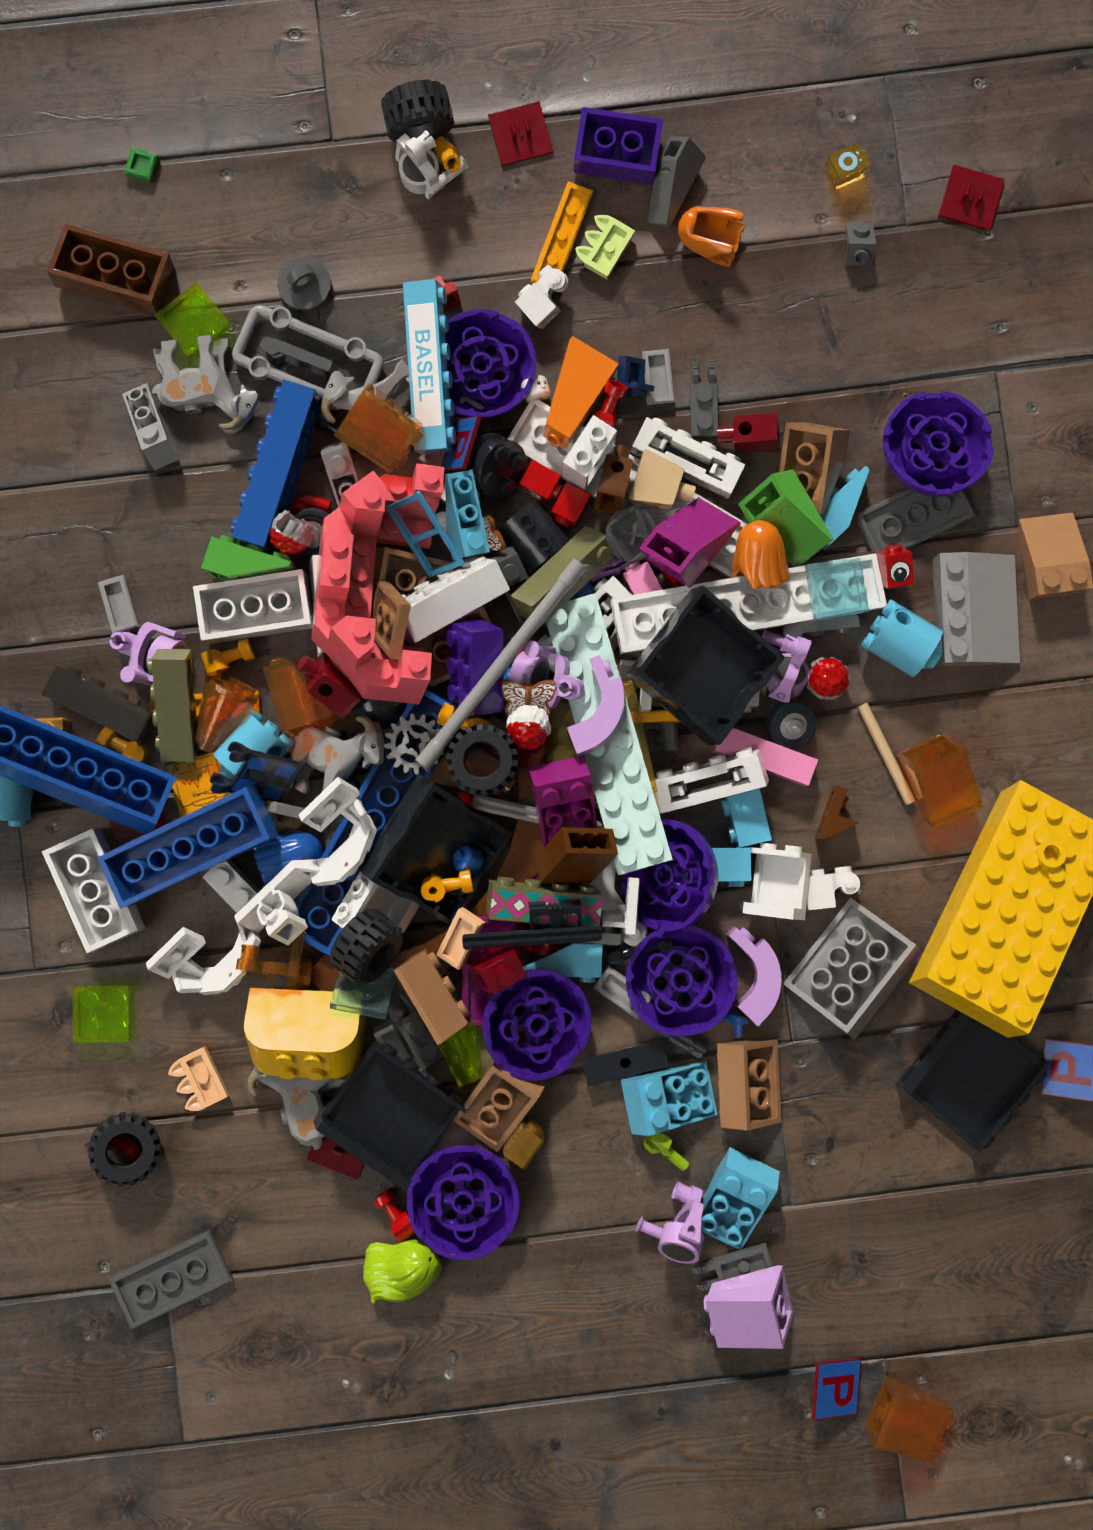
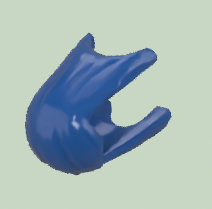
[253,831,322,886]

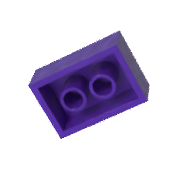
[574,107,663,185]
[446,618,504,716]

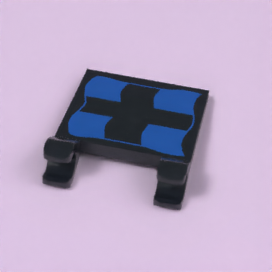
[210,741,303,803]

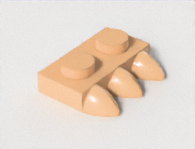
[168,1046,229,1111]

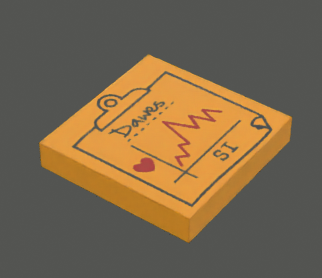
[166,751,232,817]

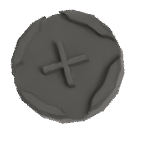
[277,257,332,312]
[605,506,656,561]

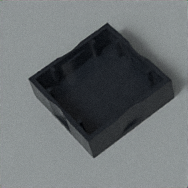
[626,585,786,746]
[358,774,513,925]

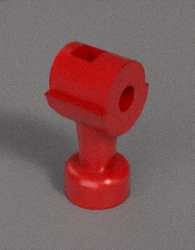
[591,380,628,427]
[372,1188,415,1243]

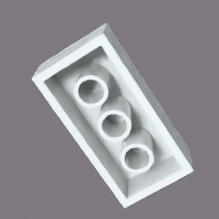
[402,556,510,643]
[193,569,313,645]
[42,828,146,953]

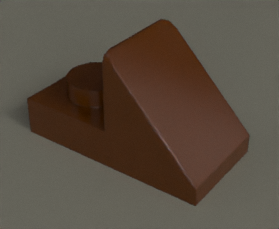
[815,786,859,840]

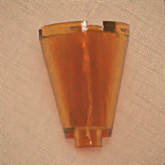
[194,672,259,752]

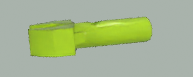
[644,1133,689,1171]

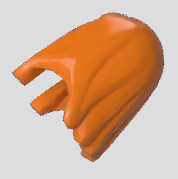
[678,206,744,267]
[732,520,791,589]

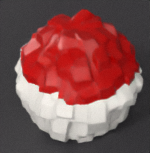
[506,705,551,750]

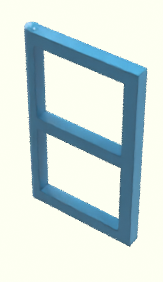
[386,491,465,578]

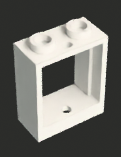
[562,415,617,492]

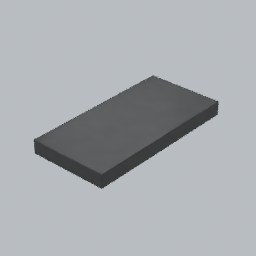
[853,488,976,554]
[108,1229,234,1330]

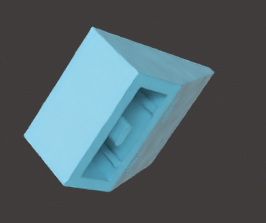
[620,1061,718,1136]
[701,1147,780,1250]

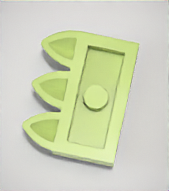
[575,215,635,279]

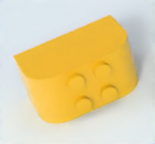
[244,988,366,1081]

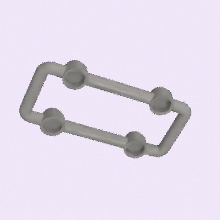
[232,305,384,412]

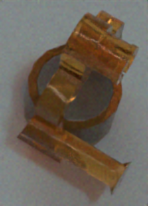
[235,931,312,990]

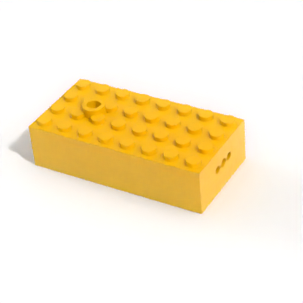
[909,780,1093,1038]

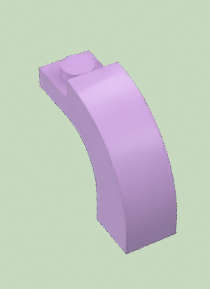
[567,655,625,756]
[726,927,781,1026]

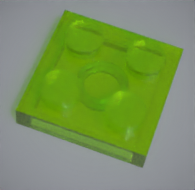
[155,282,232,360]
[73,985,131,1043]

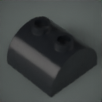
[499,500,571,577]

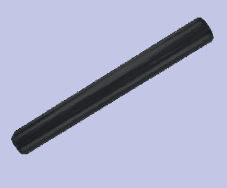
[462,926,602,950]

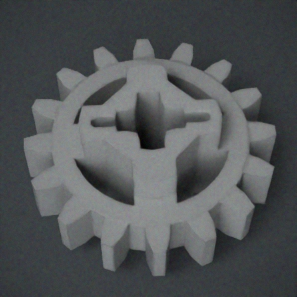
[384,713,445,775]

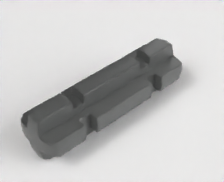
[656,1031,707,1058]

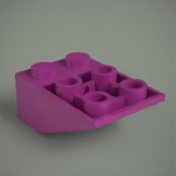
[639,497,741,588]
[528,756,597,848]

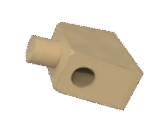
[628,449,696,510]

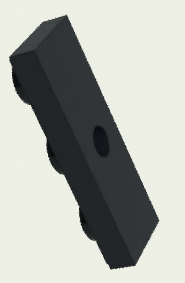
[582,1038,669,1087]

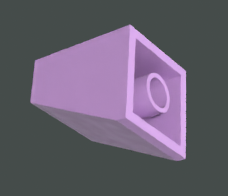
[704,1265,794,1349]

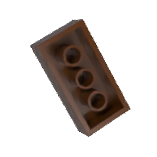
[47,223,175,316]

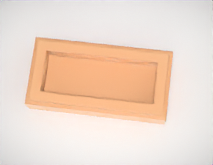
[436,907,485,970]

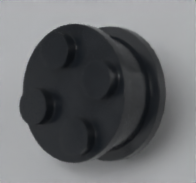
[463,433,528,500]

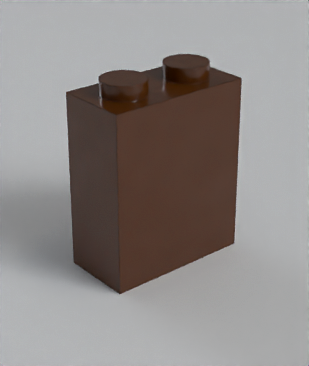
[535,827,618,884]

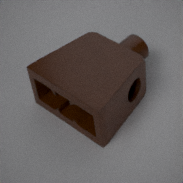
[594,445,633,515]

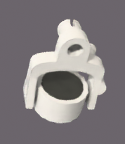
[395,131,470,199]

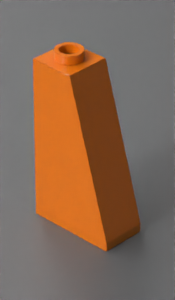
[542,336,619,450]

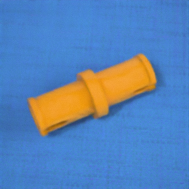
[434,136,461,173]

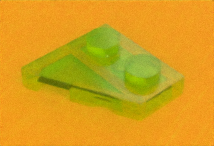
[438,1020,483,1088]

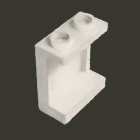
[743,843,812,920]
[331,872,419,932]

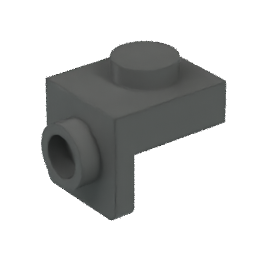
[844,222,876,266]
[634,723,678,752]

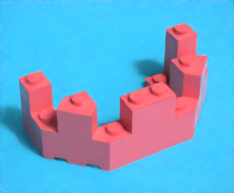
[311,463,444,704]

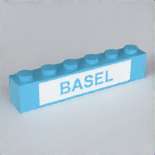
[403,279,456,454]

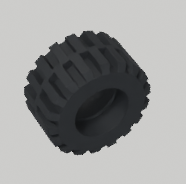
[381,79,454,143]
[446,724,518,796]
[330,908,404,986]
[88,1112,160,1187]

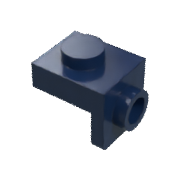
[617,356,654,397]

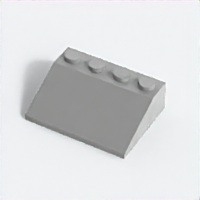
[932,552,1020,666]
[783,898,922,1040]

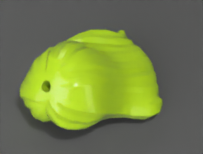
[363,1239,442,1304]

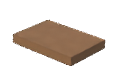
[370,580,411,660]

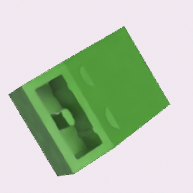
[739,469,834,567]
[201,535,298,581]

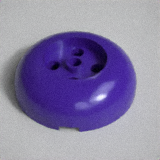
[445,309,536,419]
[882,391,994,497]
[620,819,719,931]
[626,925,738,1037]
[482,969,591,1081]
[407,1145,519,1260]

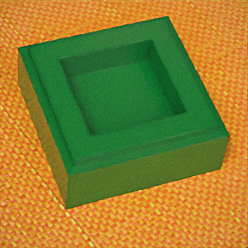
[124,147,160,183]

